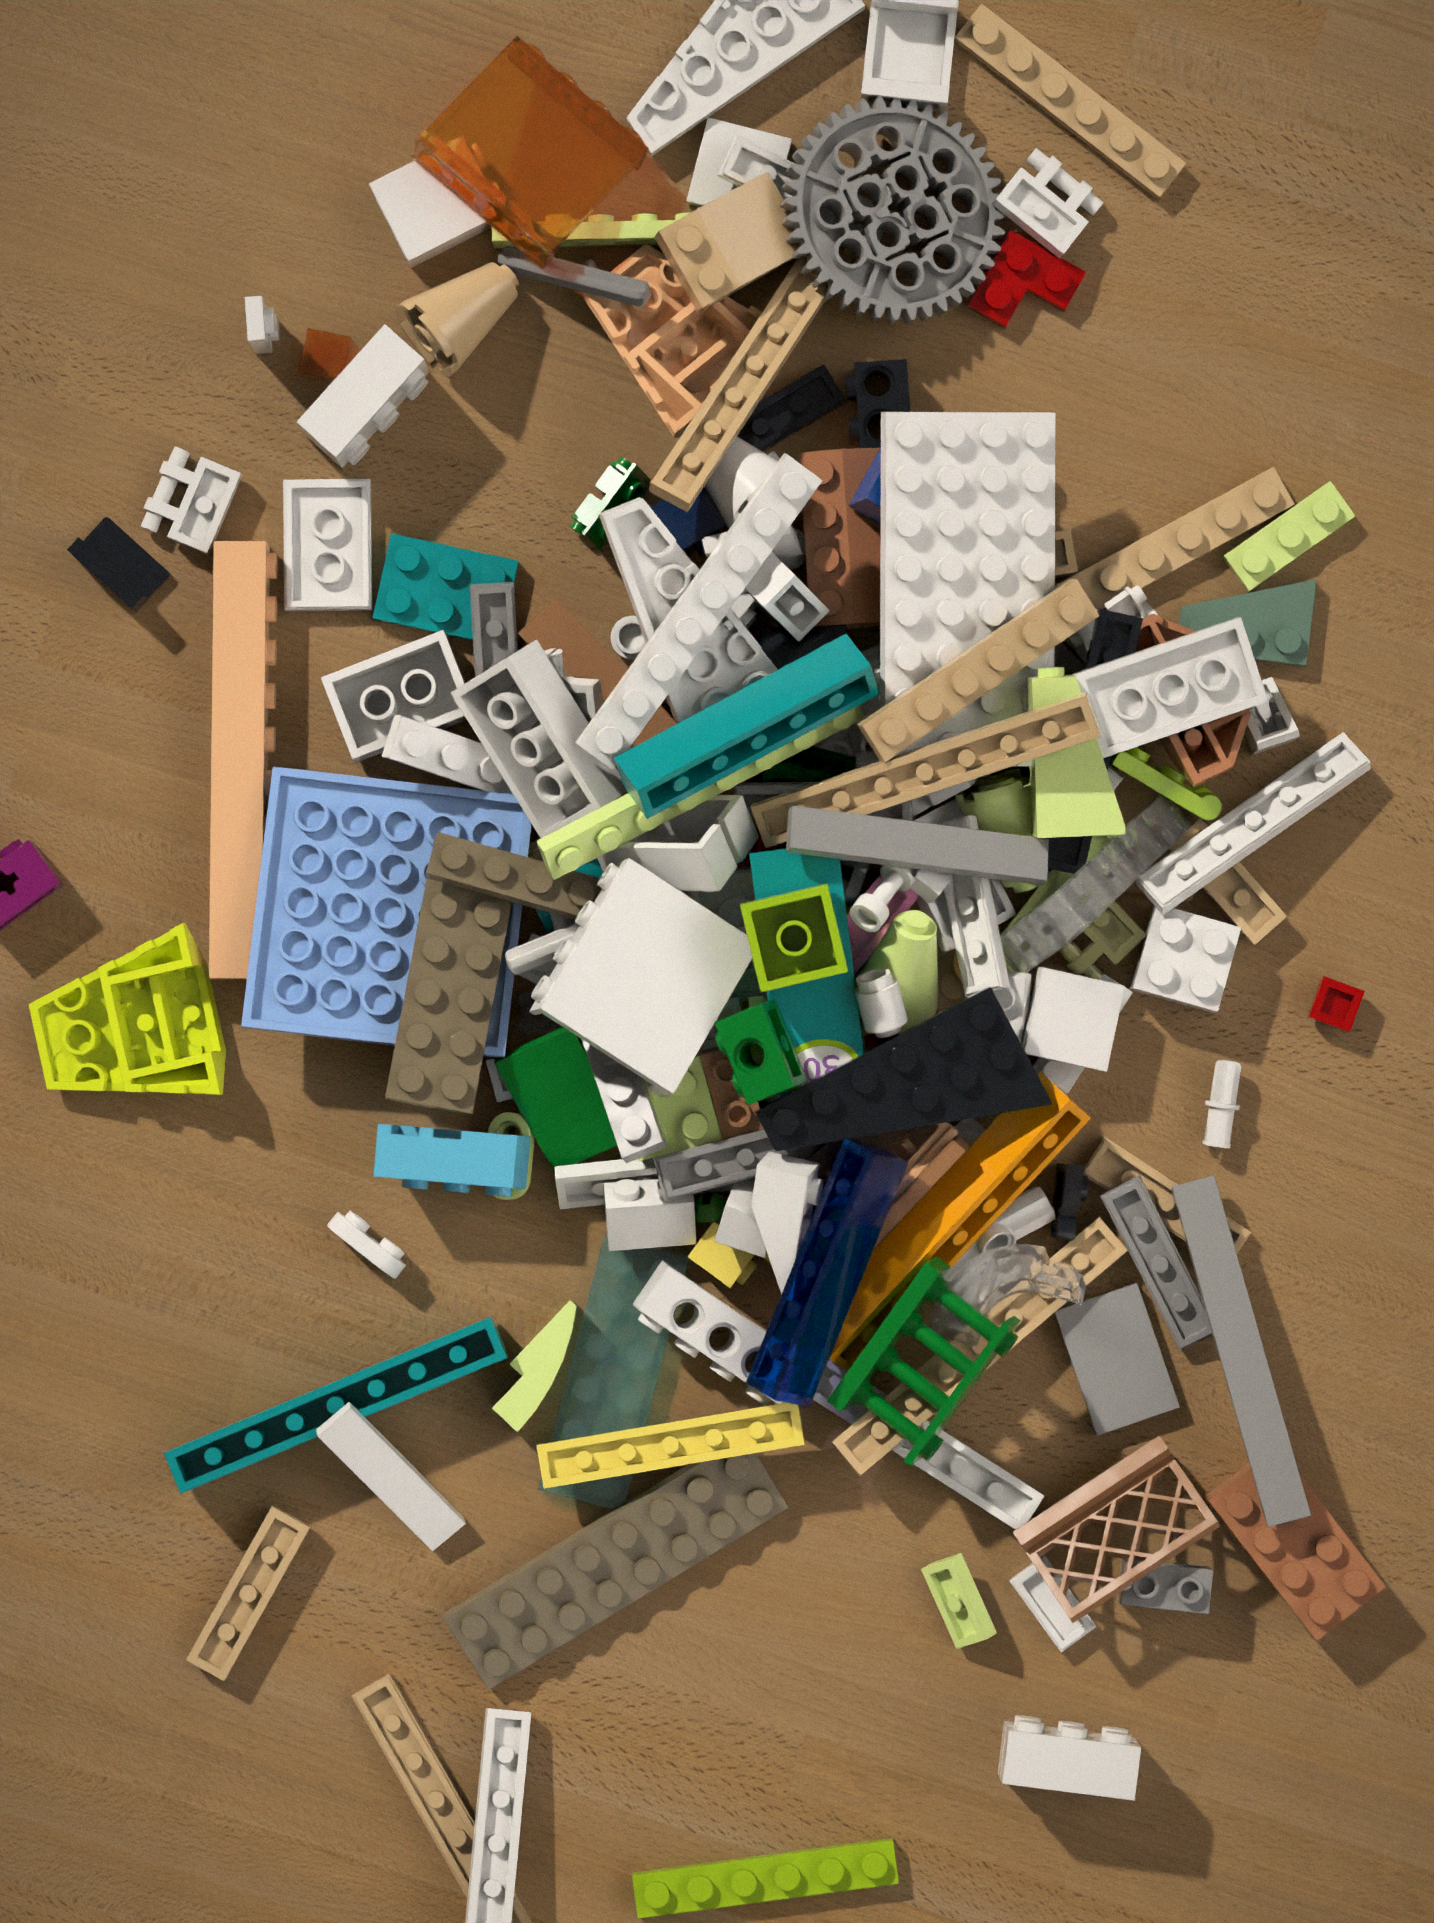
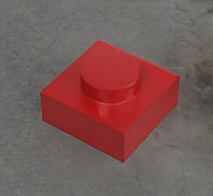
[1307,976,1365,1032]

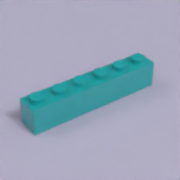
[614,634,879,819]

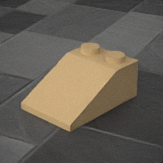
[654,171,800,313]

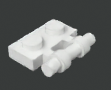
[992,148,1104,259]
[140,446,243,555]

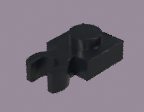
[1051,1163,1088,1240]

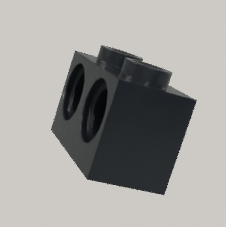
[846,359,910,448]

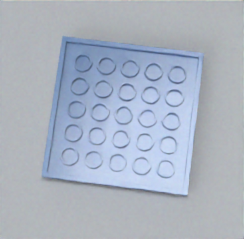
[241,766,531,1058]

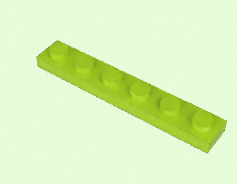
[632,1838,899,1919]

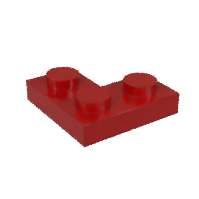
[968,230,1086,329]

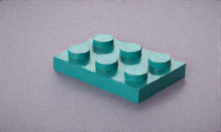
[373,533,519,641]

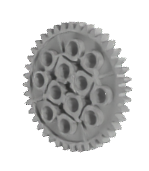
[780,96,1006,325]

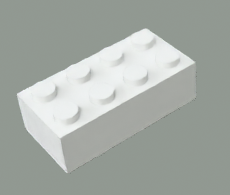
[451,639,627,838]

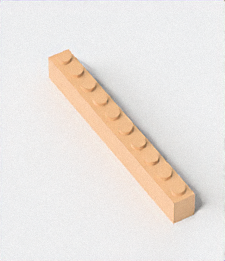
[209,541,278,980]

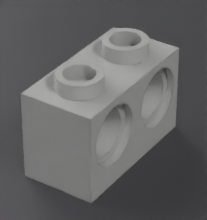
[1117,1558,1213,1614]

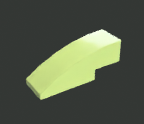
[492,1299,578,1432]

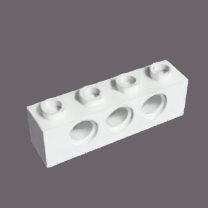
[633,1261,811,1406]

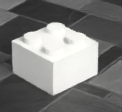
[1129,905,1241,1013]

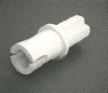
[1202,1060,1241,1148]

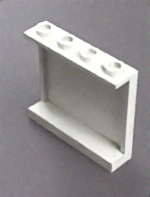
[529,858,752,1097]

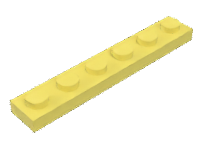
[536,1401,805,1489]

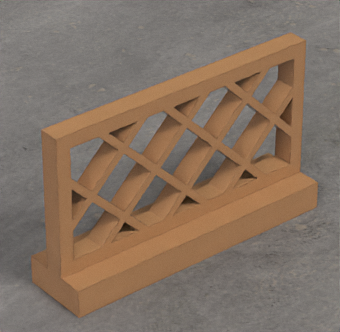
[1013,1435,1220,1623]

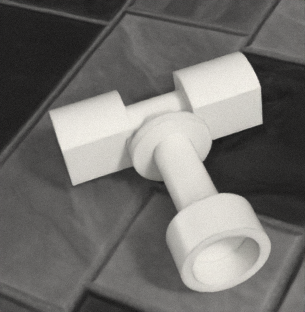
[850,865,952,932]

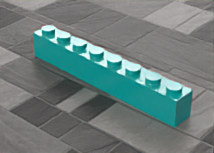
[164,1315,509,1494]

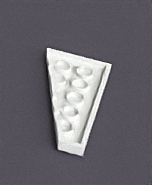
[626,0,865,157]
[599,498,778,724]

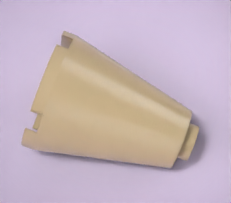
[396,262,519,377]

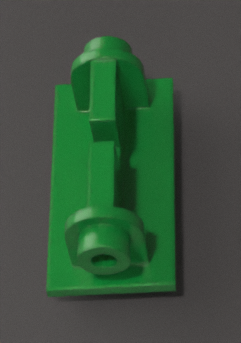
[570,457,651,549]

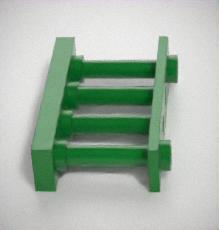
[827,1256,1021,1466]

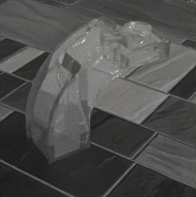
[929,1244,1087,1347]

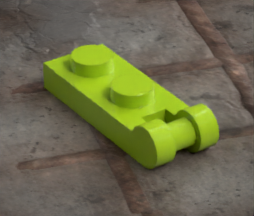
[1110,746,1222,820]

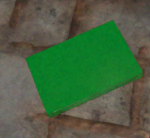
[494,1027,617,1173]

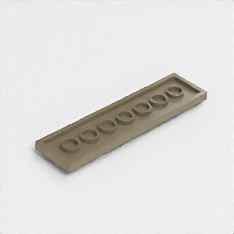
[442,1453,789,1690]

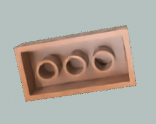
[1204,1462,1386,1641]

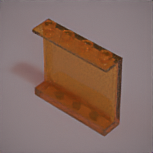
[410,36,649,270]

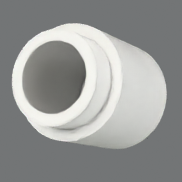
[855,968,908,1038]

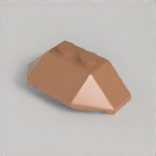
[1135,614,1251,787]

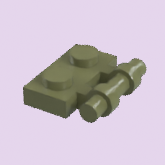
[1032,871,1146,980]

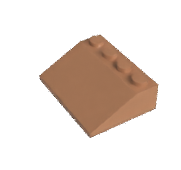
[799,448,881,629]

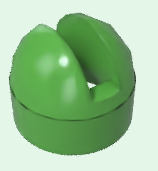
[694,1192,726,1223]

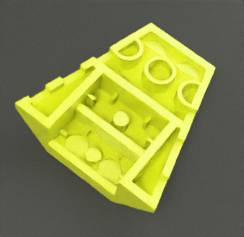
[28,923,226,1095]

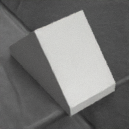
[1245,677,1300,755]

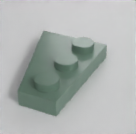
[1178,579,1317,667]

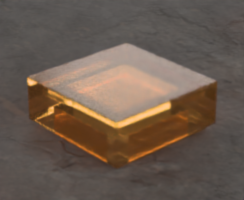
[299,328,351,380]

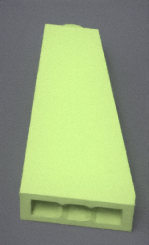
[1026,667,1126,838]

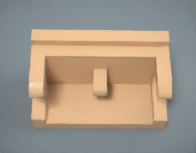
[867,1122,959,1197]

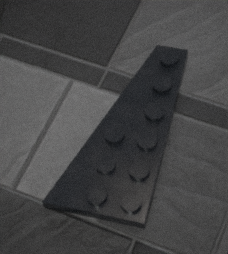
[754,986,1053,1151]

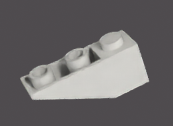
[751,1152,823,1300]

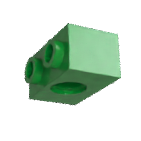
[714,999,808,1105]

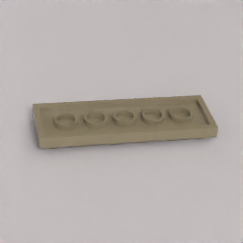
[385,839,512,1115]

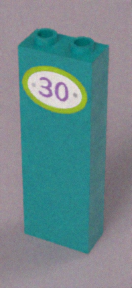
[749,848,864,1097]

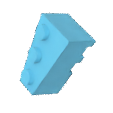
[373,1124,531,1197]

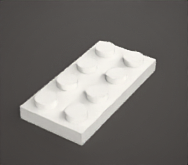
[1072,617,1268,758]

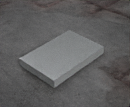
[1054,1283,1180,1436]

